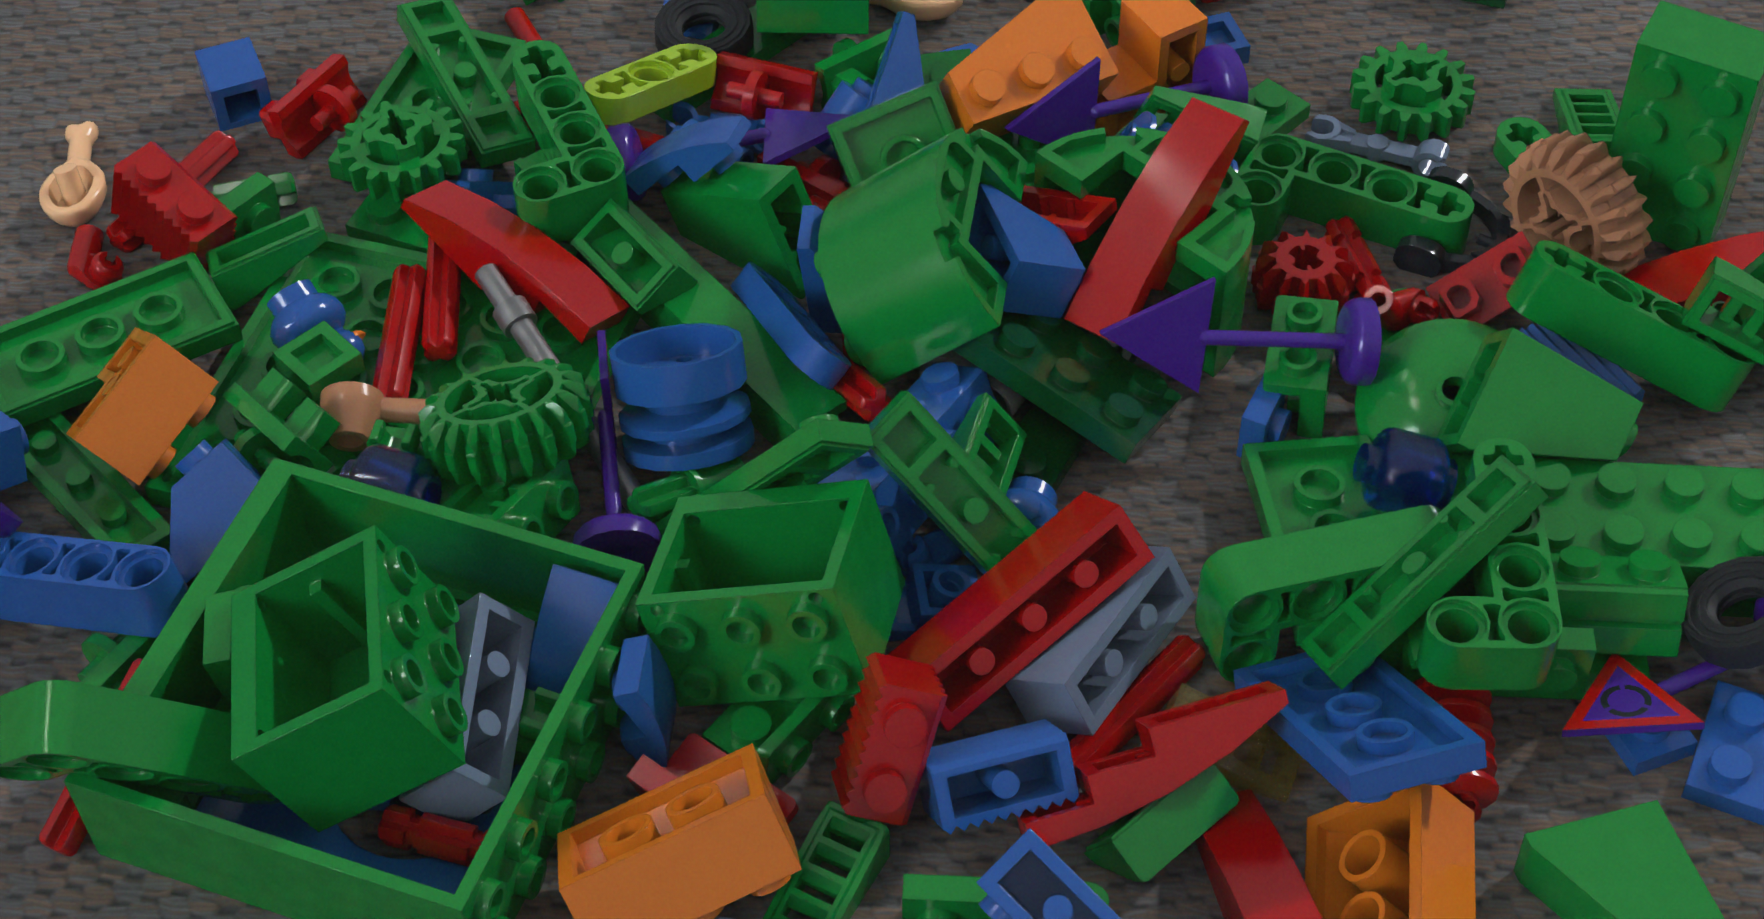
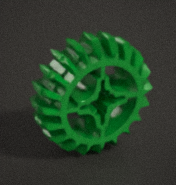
[418,357,595,487]

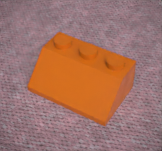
[557,743,802,919]
[1305,784,1476,919]

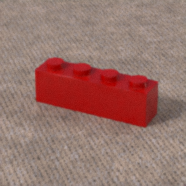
[888,491,1155,732]

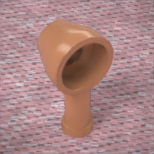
[320,381,426,452]

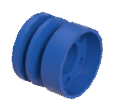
[609,323,755,471]

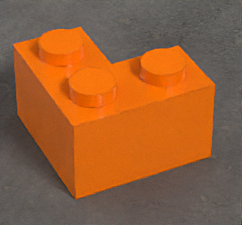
[1095,0,1208,136]
[66,327,219,486]

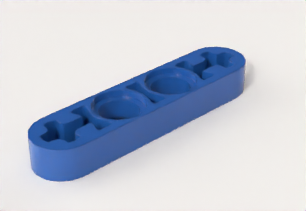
[730,262,852,391]

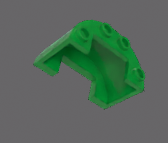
[814,127,1028,385]
[1034,127,1255,377]

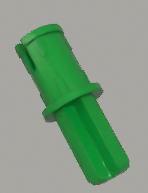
[626,457,744,523]

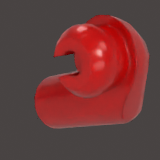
[67,224,124,290]
[1364,285,1440,331]

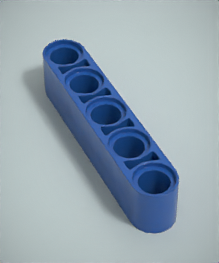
[0,532,189,638]

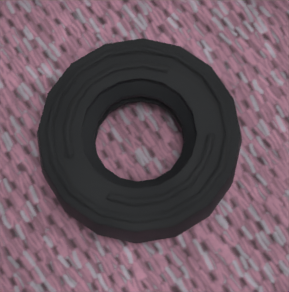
[655,0,754,73]
[1682,556,1764,669]

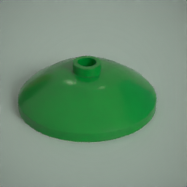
[1354,318,1498,497]

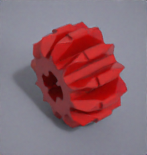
[1250,228,1355,316]

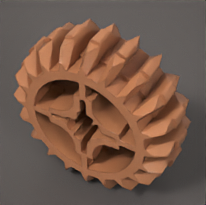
[1503,130,1653,275]

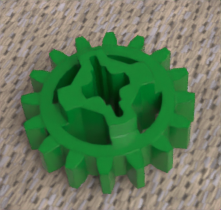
[1349,41,1475,142]
[337,97,468,202]

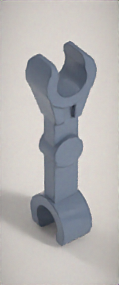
[1305,114,1450,178]

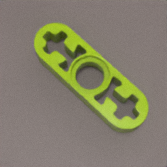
[584,43,717,125]

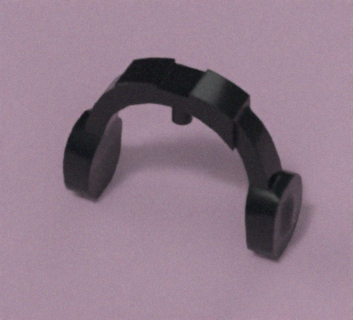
[1393,166,1511,278]

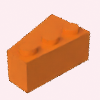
[939,0,1119,137]

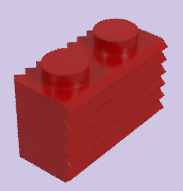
[111,141,238,272]
[831,652,948,826]

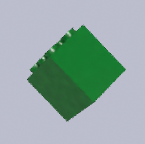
[635,479,905,707]
[231,525,468,833]

